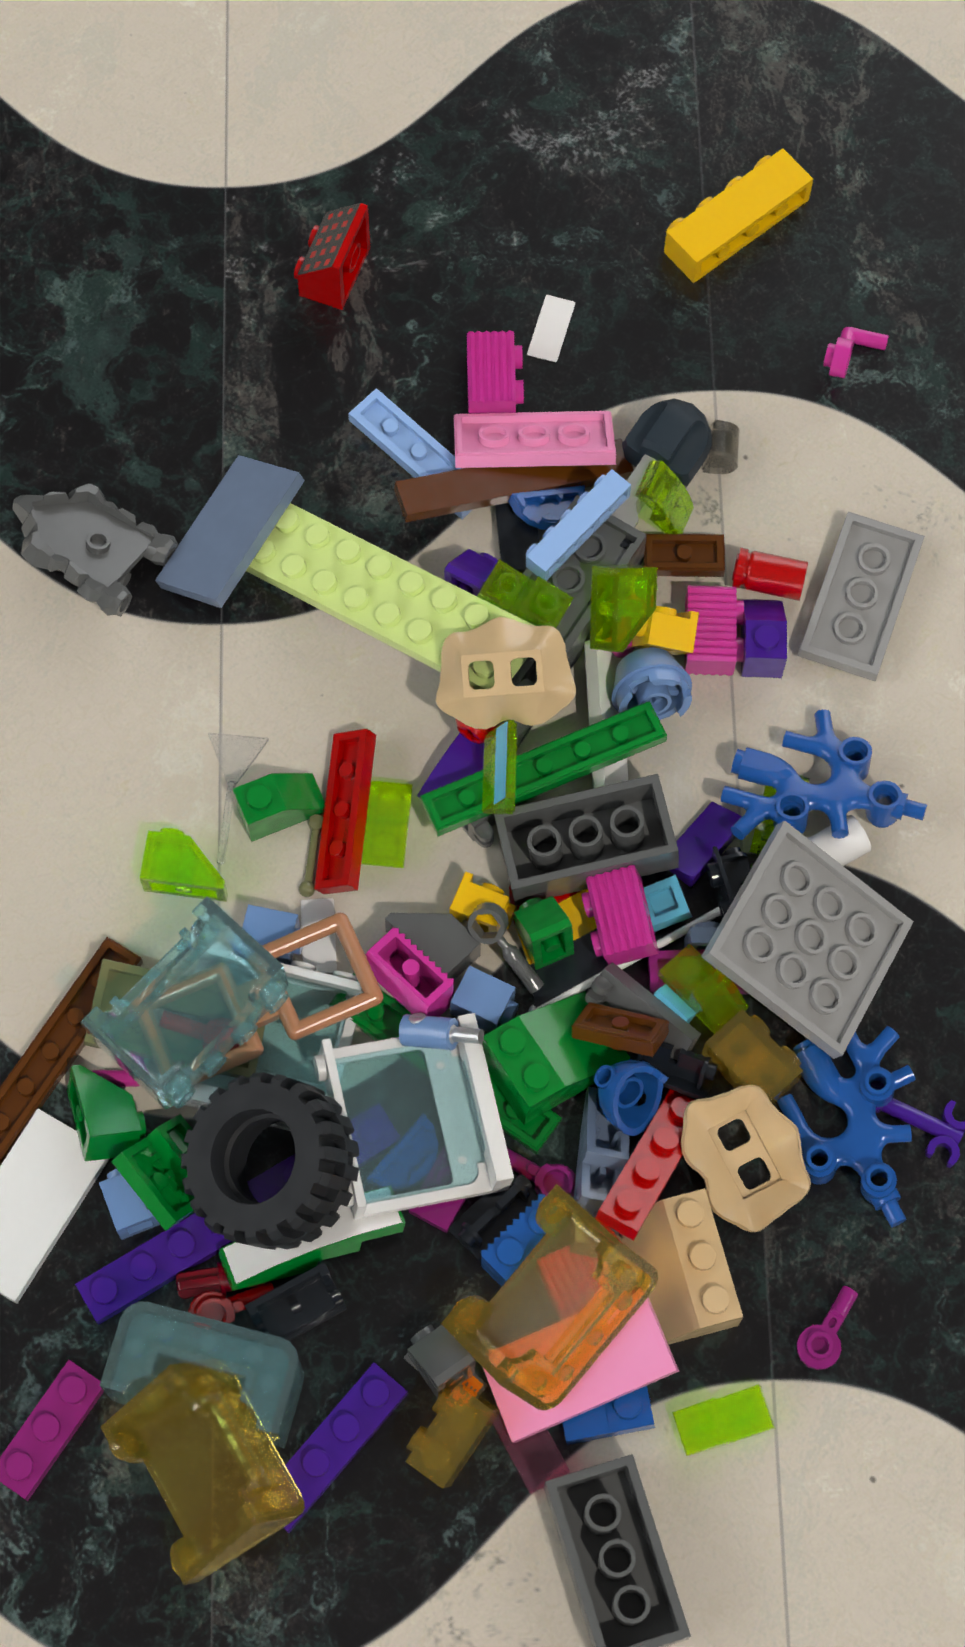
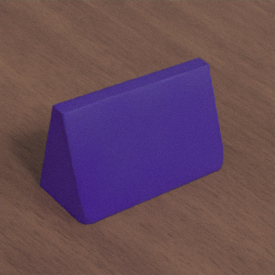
[669,802,742,888]

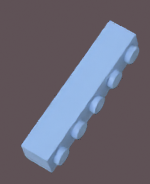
[525,469,631,582]

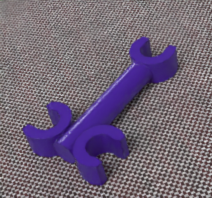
[870,1081,965,1168]

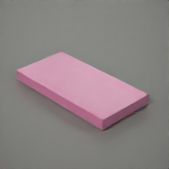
[454,411,616,468]
[479,1286,679,1443]

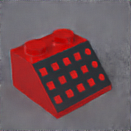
[294,203,371,310]

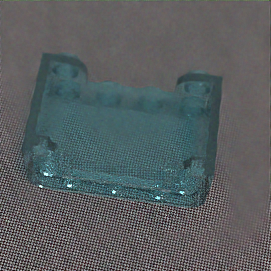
[81,896,289,1109]
[100,1302,304,1448]

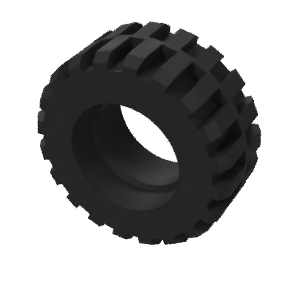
[181,1072,359,1250]

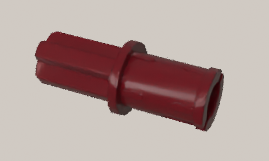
[176,1261,265,1299]

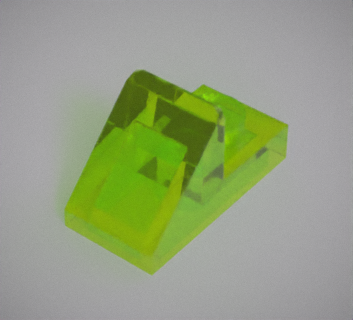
[658,943,749,1036]

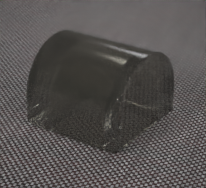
[702,419,740,474]

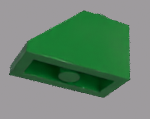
[232,773,325,842]
[513,896,574,970]
[67,1065,146,1162]

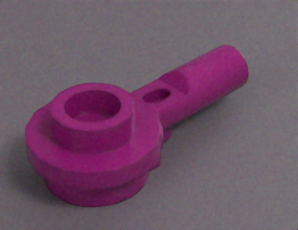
[507,1148,576,1207]
[796,1286,858,1370]

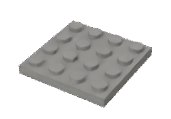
[701,820,914,1059]

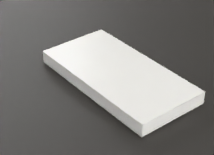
[0,1109,109,1304]

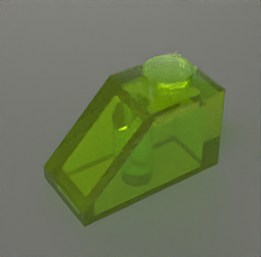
[590,565,657,652]
[140,828,228,902]

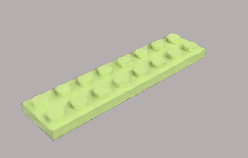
[246,503,535,690]

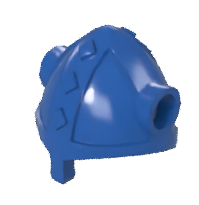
[594,1060,668,1136]

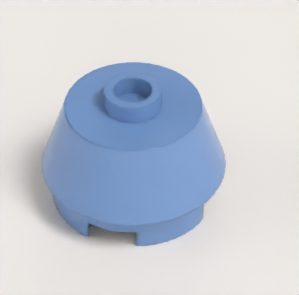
[612,647,692,720]

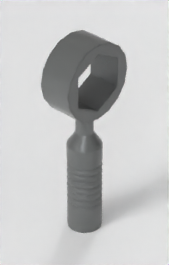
[467,902,544,994]

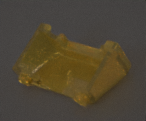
[441,1184,658,1411]
[101,1360,305,1585]

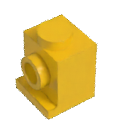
[630,606,699,655]
[449,871,517,932]

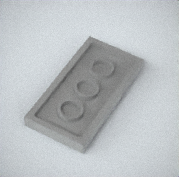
[798,511,925,681]

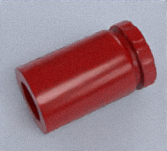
[732,548,808,601]

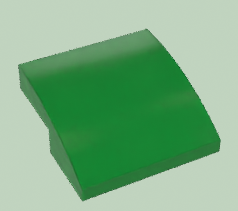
[111,1114,194,1231]

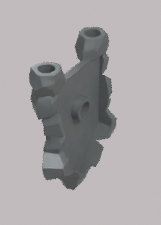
[12,484,178,617]

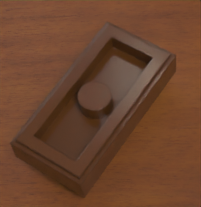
[643,534,725,577]
[572,1002,669,1057]

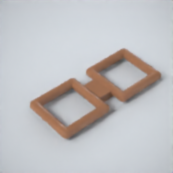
[133,913,383,1093]

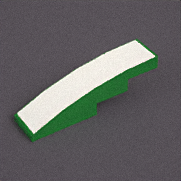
[219,1186,406,1291]

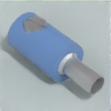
[399,1013,484,1050]

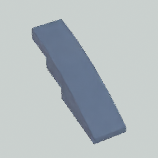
[571,1086,629,1261]

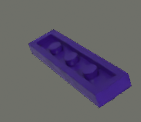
[254,1363,408,1533]

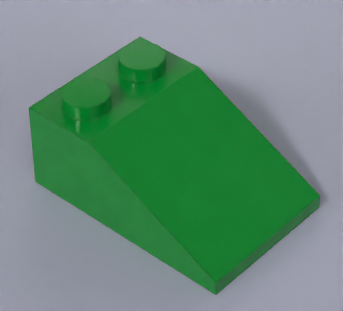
[482,991,630,1125]

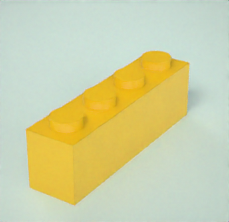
[664,148,813,283]

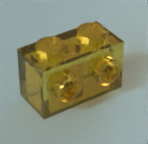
[702,1009,803,1105]
[406,1384,500,1489]

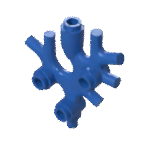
[721,709,927,840]
[777,1026,916,1227]

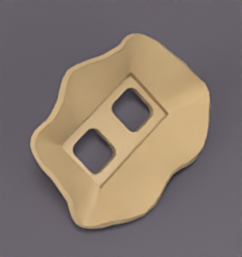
[436,617,576,729]
[681,1085,811,1232]

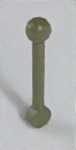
[299,814,323,897]

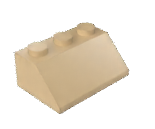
[621,1188,743,1345]

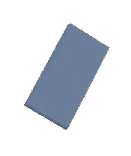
[155,455,305,608]

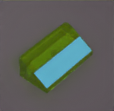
[482,720,517,814]

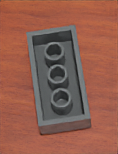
[494,774,679,906]
[544,1454,691,1647]

